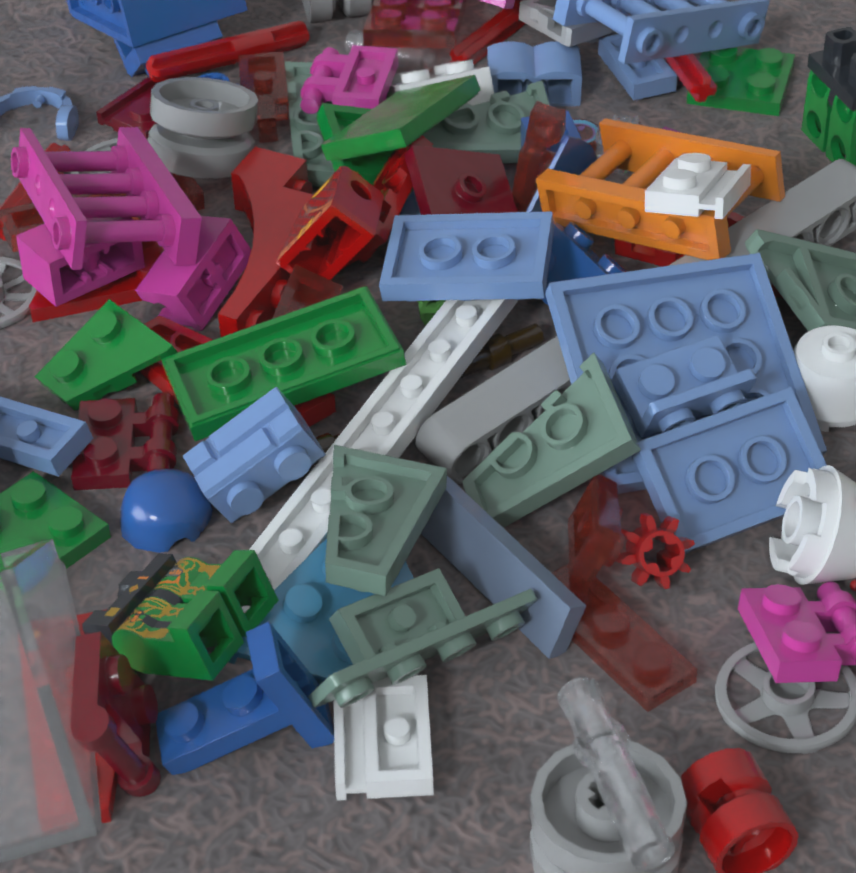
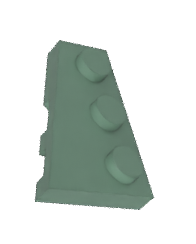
[423,81,552,163]
[462,353,641,528]
[325,445,447,596]

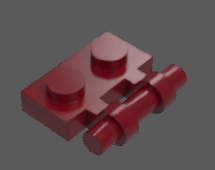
[71,392,179,491]

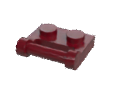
[70,632,161,797]

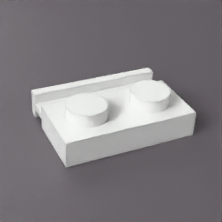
[645,153,751,219]
[334,675,434,800]

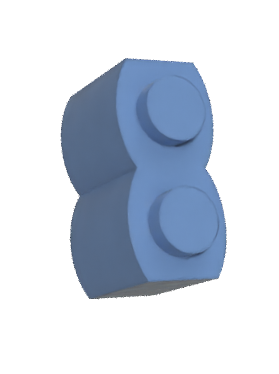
[487,41,582,107]

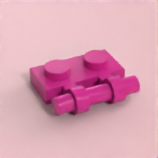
[300,45,399,114]
[738,582,856,683]

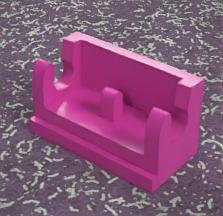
[135,216,251,331]

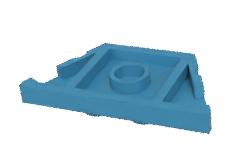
[228,539,414,684]

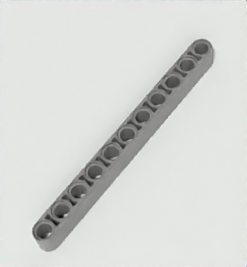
[415,159,856,484]

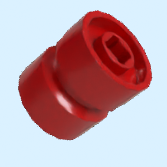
[680,748,799,873]

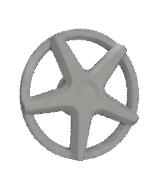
[715,642,856,754]

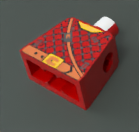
[275,166,384,293]

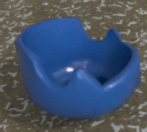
[120,469,213,553]

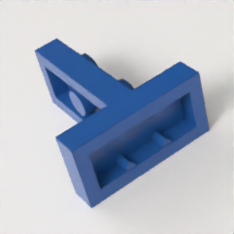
[156,622,334,775]

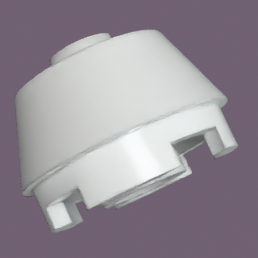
[793,326,856,432]
[769,465,856,585]

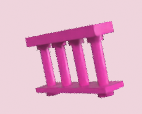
[11,127,202,270]

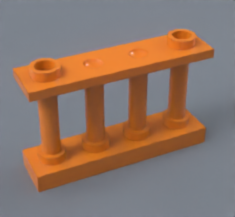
[536,118,785,260]

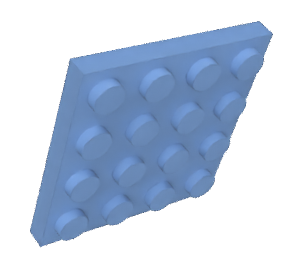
[545,253,827,496]

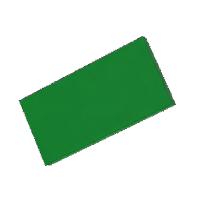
[161,286,407,442]

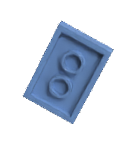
[379,211,554,302]
[632,387,827,554]

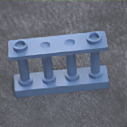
[553,0,770,64]

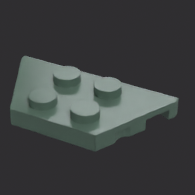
[744,229,856,332]

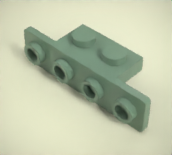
[308,568,538,708]

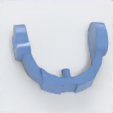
[0,86,79,141]

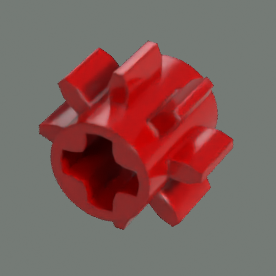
[615,513,695,589]

